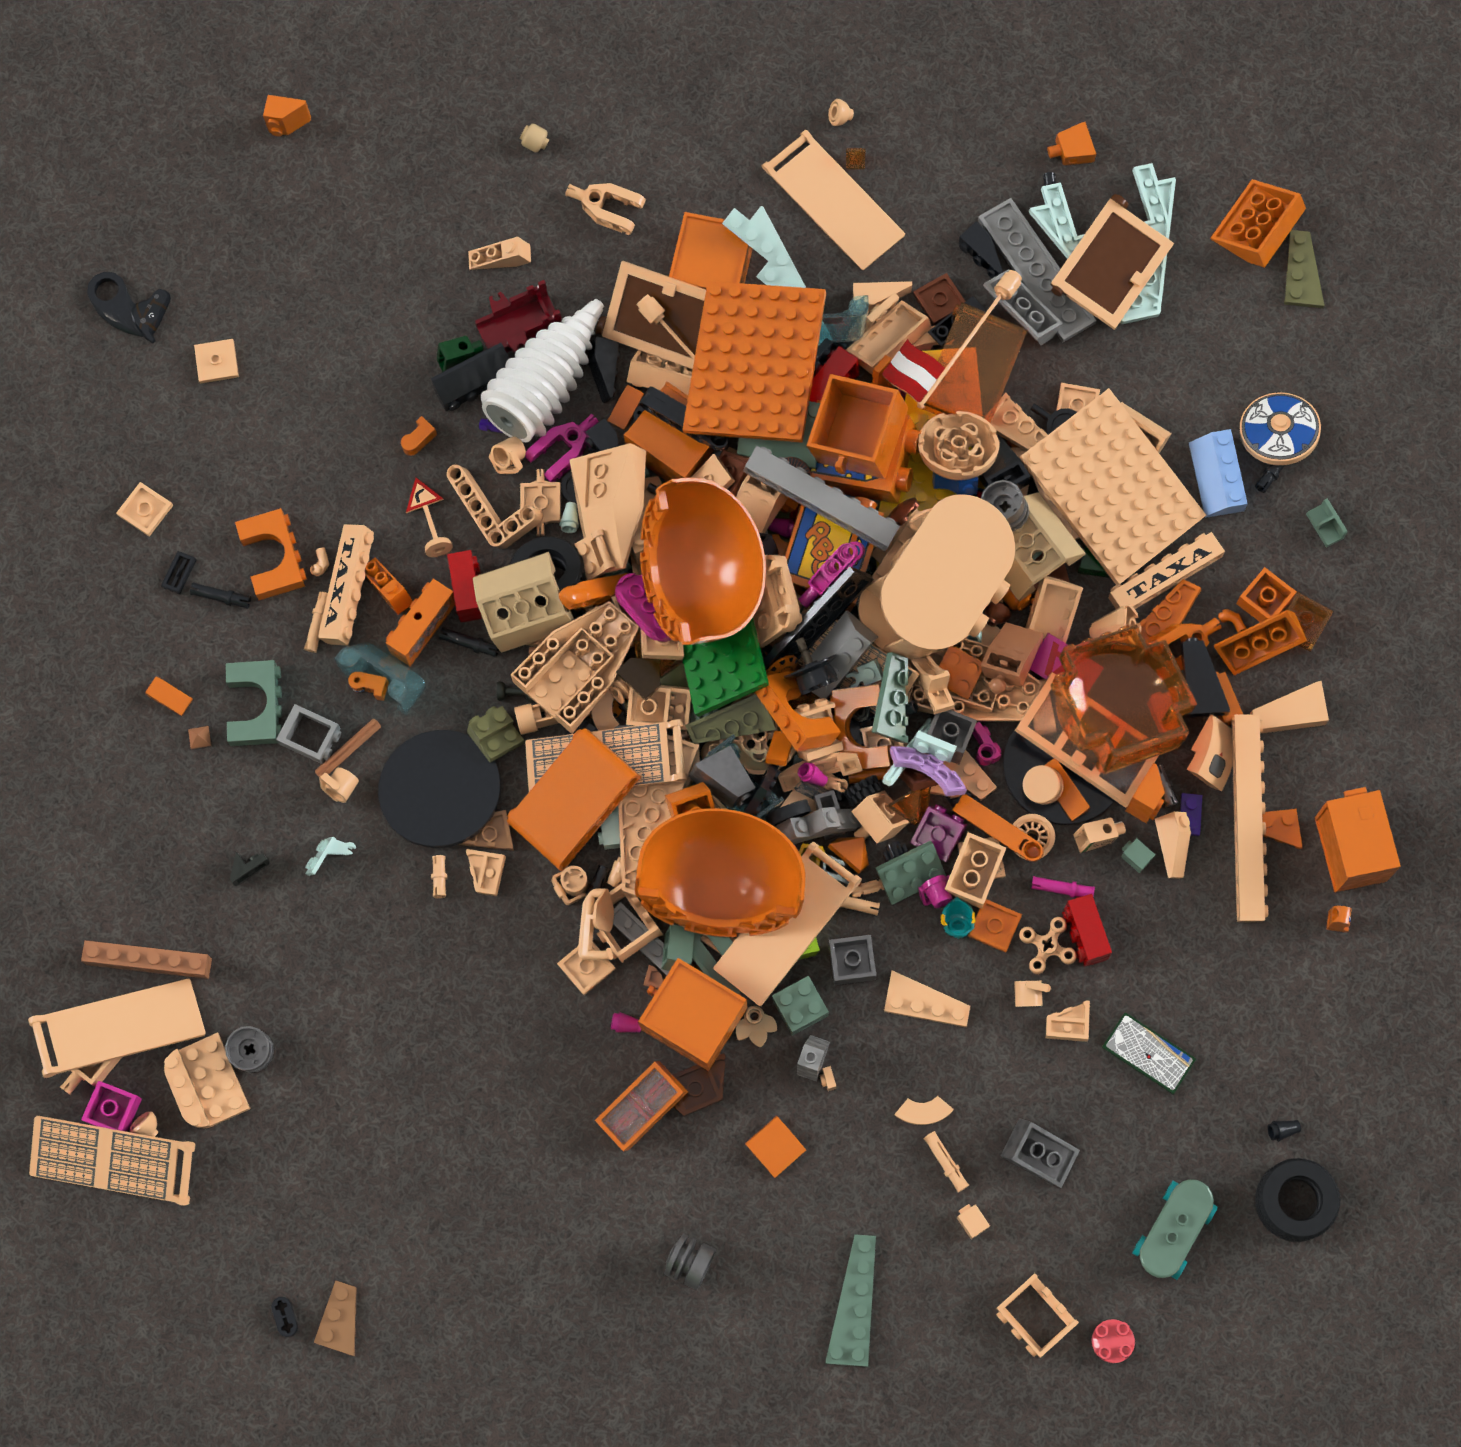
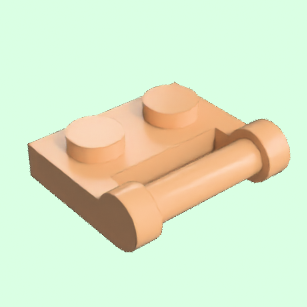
[574,529,616,580]

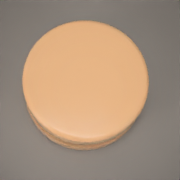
[1023,765,1064,805]

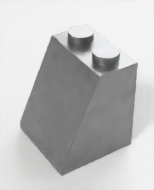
[689,746,755,808]

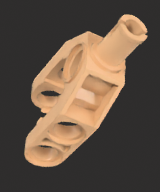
[566,183,646,235]

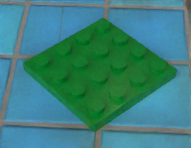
[683,618,769,717]

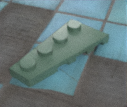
[872,652,908,743]

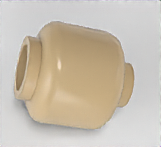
[519,123,549,153]

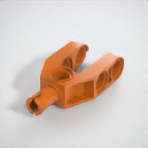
[1144,618,1221,679]

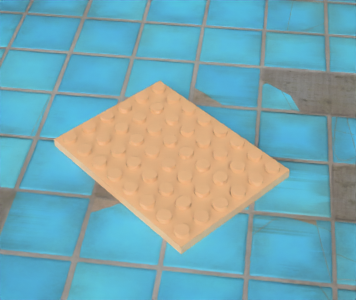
[1019,389,1206,586]

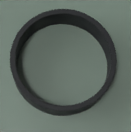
[765,799,812,826]

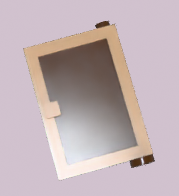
[1050,194,1174,330]
[596,261,706,369]

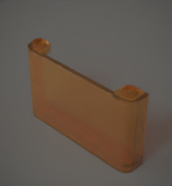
[923,302,1027,424]

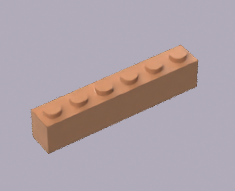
[81,941,212,979]

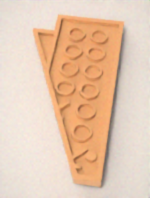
[618,735,700,898]

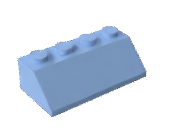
[1189,429,1248,518]

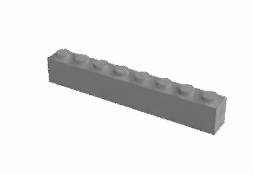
[743,446,900,551]

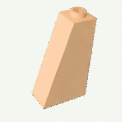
[1250,681,1329,734]

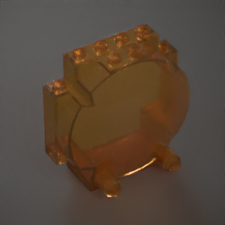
[1050,625,1197,774]

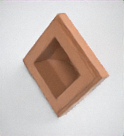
[188,726,211,749]

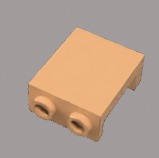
[794,698,844,761]

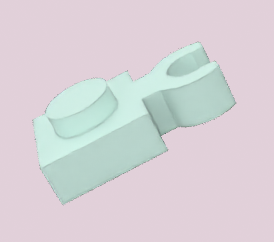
[846,659,883,688]

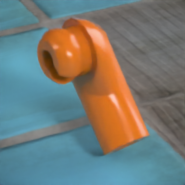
[1218,609,1247,633]

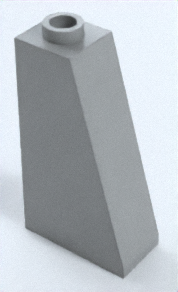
[797,1035,830,1082]

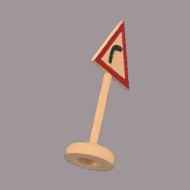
[406,478,453,557]

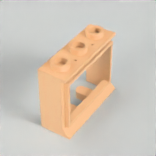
[596,883,663,963]
[996,1274,1079,1358]

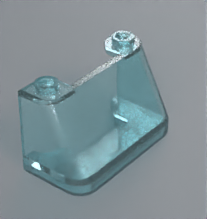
[818,295,869,344]
[334,642,426,715]

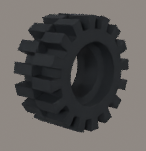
[844,775,884,809]

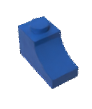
[932,472,978,495]

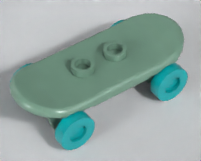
[1132,1179,1218,1280]

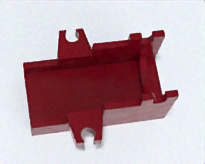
[475,280,562,353]

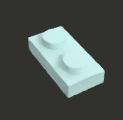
[912,731,957,763]

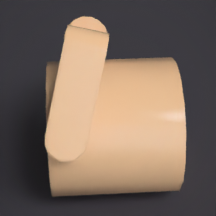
[489,436,526,474]
[319,767,359,803]
[552,866,589,905]
[1014,980,1051,1007]

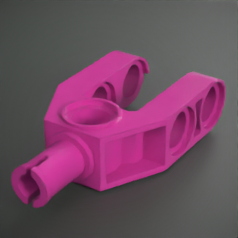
[525,414,599,482]
[798,541,865,608]

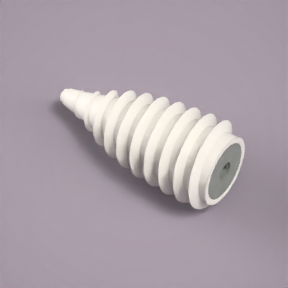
[481,299,604,442]

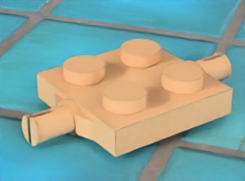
[520,469,561,536]

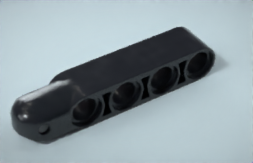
[639,387,729,451]

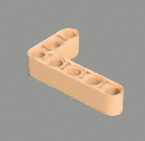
[447,465,543,549]

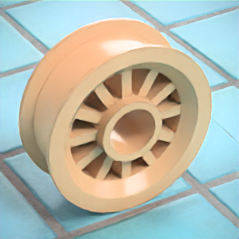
[1013,814,1055,860]

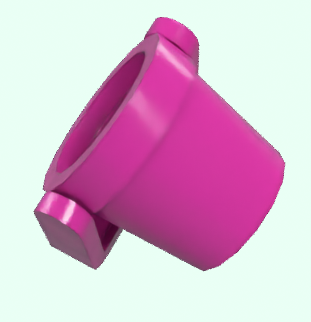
[918,875,953,908]

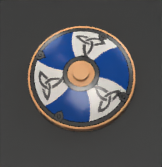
[1240,393,1321,465]

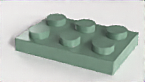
[875,841,946,905]

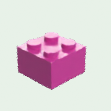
[81,1081,142,1132]

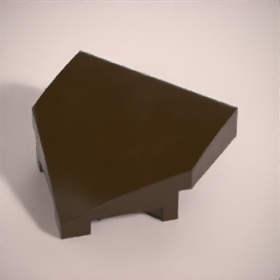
[616,658,661,701]

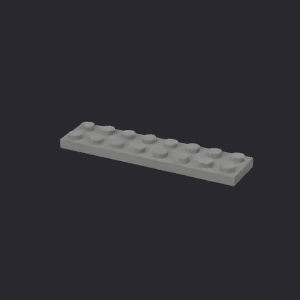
[978,198,1096,343]

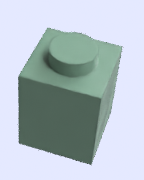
[1121,838,1155,873]

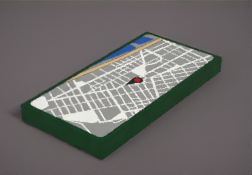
[1102,1012,1196,1094]

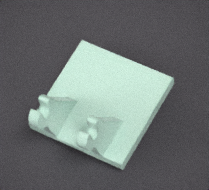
[305,837,356,876]

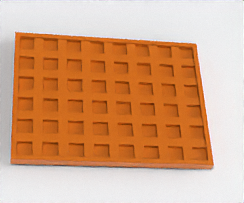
[682,281,826,443]

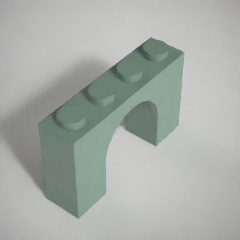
[226,660,282,746]

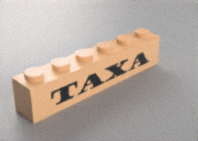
[318,524,374,646]
[1108,532,1225,609]

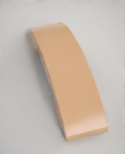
[778,752,863,792]

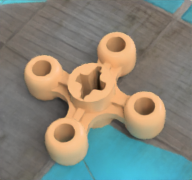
[1019,917,1077,974]

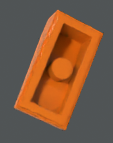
[607,385,644,431]
[146,676,193,716]

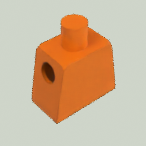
[1047,122,1096,165]

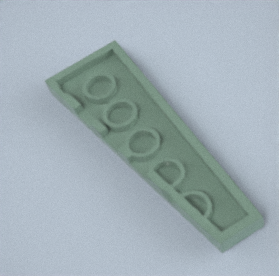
[825,1235,876,1367]

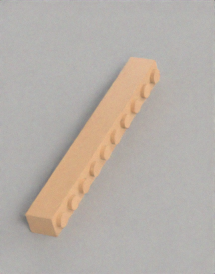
[1231,715,1268,922]

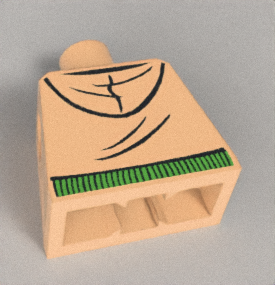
[1073,817,1126,853]

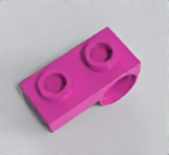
[972,721,1001,766]

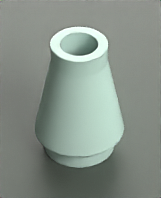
[559,502,579,533]

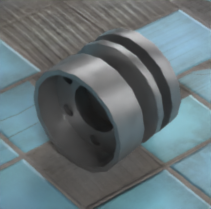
[981,480,1029,532]
[225,1026,274,1073]
[664,1233,716,1290]

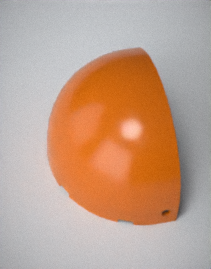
[640,478,766,645]
[635,808,805,937]

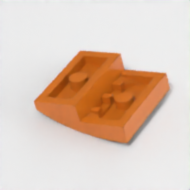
[745,1116,806,1178]

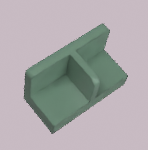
[1306,498,1347,548]
[661,925,694,971]

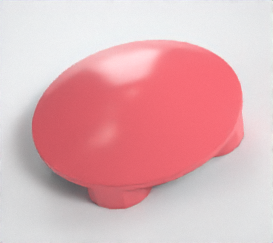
[1092,1319,1135,1363]

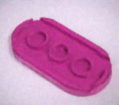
[615,573,672,642]

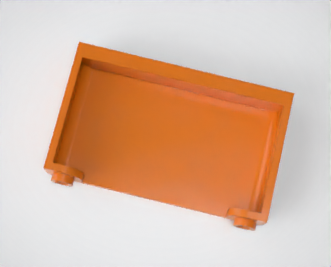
[507,729,642,871]

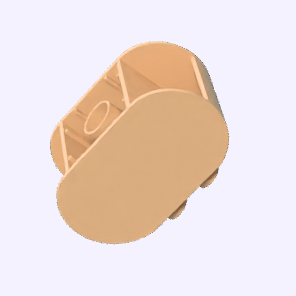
[858,495,1015,659]

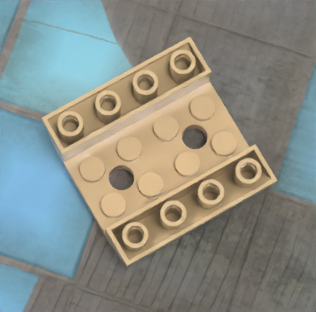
[1004,492,1085,602]
[473,552,574,653]

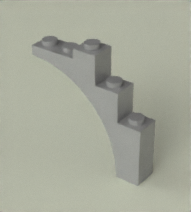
[774,807,862,844]

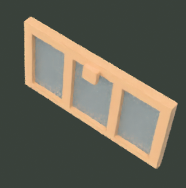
[1014,672,1163,808]

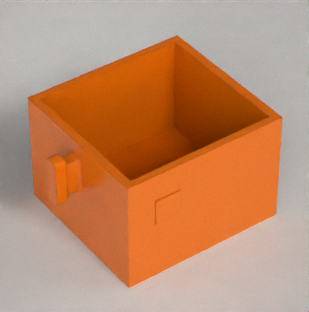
[669,212,753,290]
[806,374,908,479]
[624,382,714,481]
[1315,787,1401,892]
[638,958,748,1071]

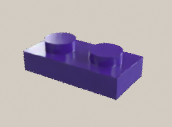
[1180,793,1202,836]

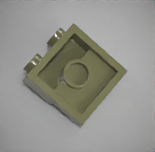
[467,706,524,762]

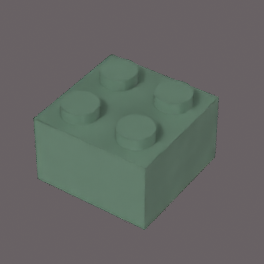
[772,976,829,1036]

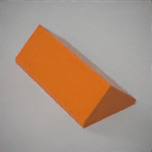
[1214,610,1307,675]

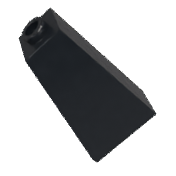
[1181,638,1230,718]

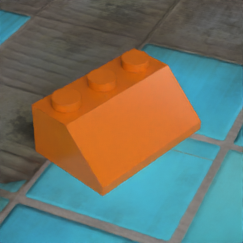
[1125,763,1165,824]

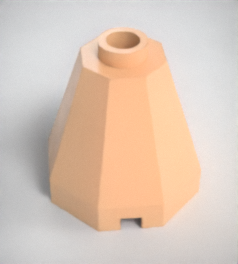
[1089,604,1141,649]

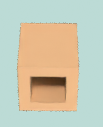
[957,1204,990,1239]

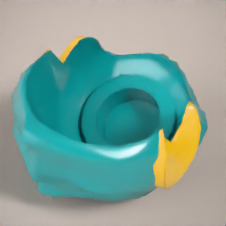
[941,897,975,939]

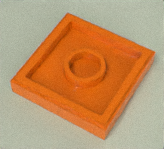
[968,899,1022,953]

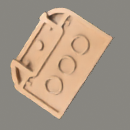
[753,555,802,648]
[164,1032,250,1129]

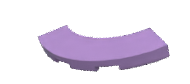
[889,746,967,796]

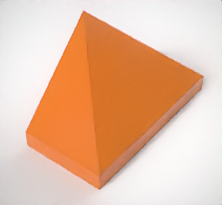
[828,837,869,874]

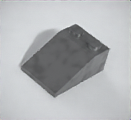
[1001,1118,1080,1188]

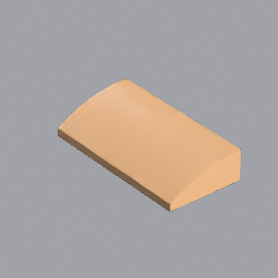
[846,300,932,374]
[1025,576,1083,643]

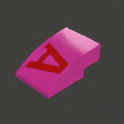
[1030,633,1103,702]

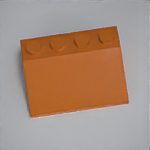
[1211,179,1306,268]

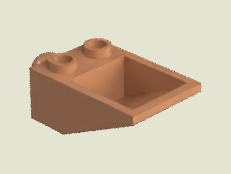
[981,622,1044,694]

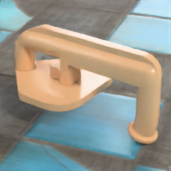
[578,888,614,960]

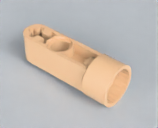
[514,703,591,735]

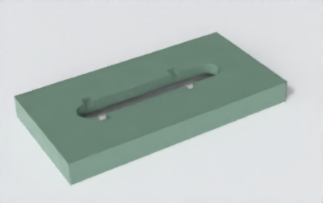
[692,933,741,994]

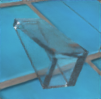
[794,780,831,800]

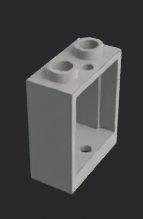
[276,704,341,764]

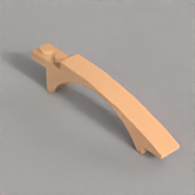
[908,655,955,714]

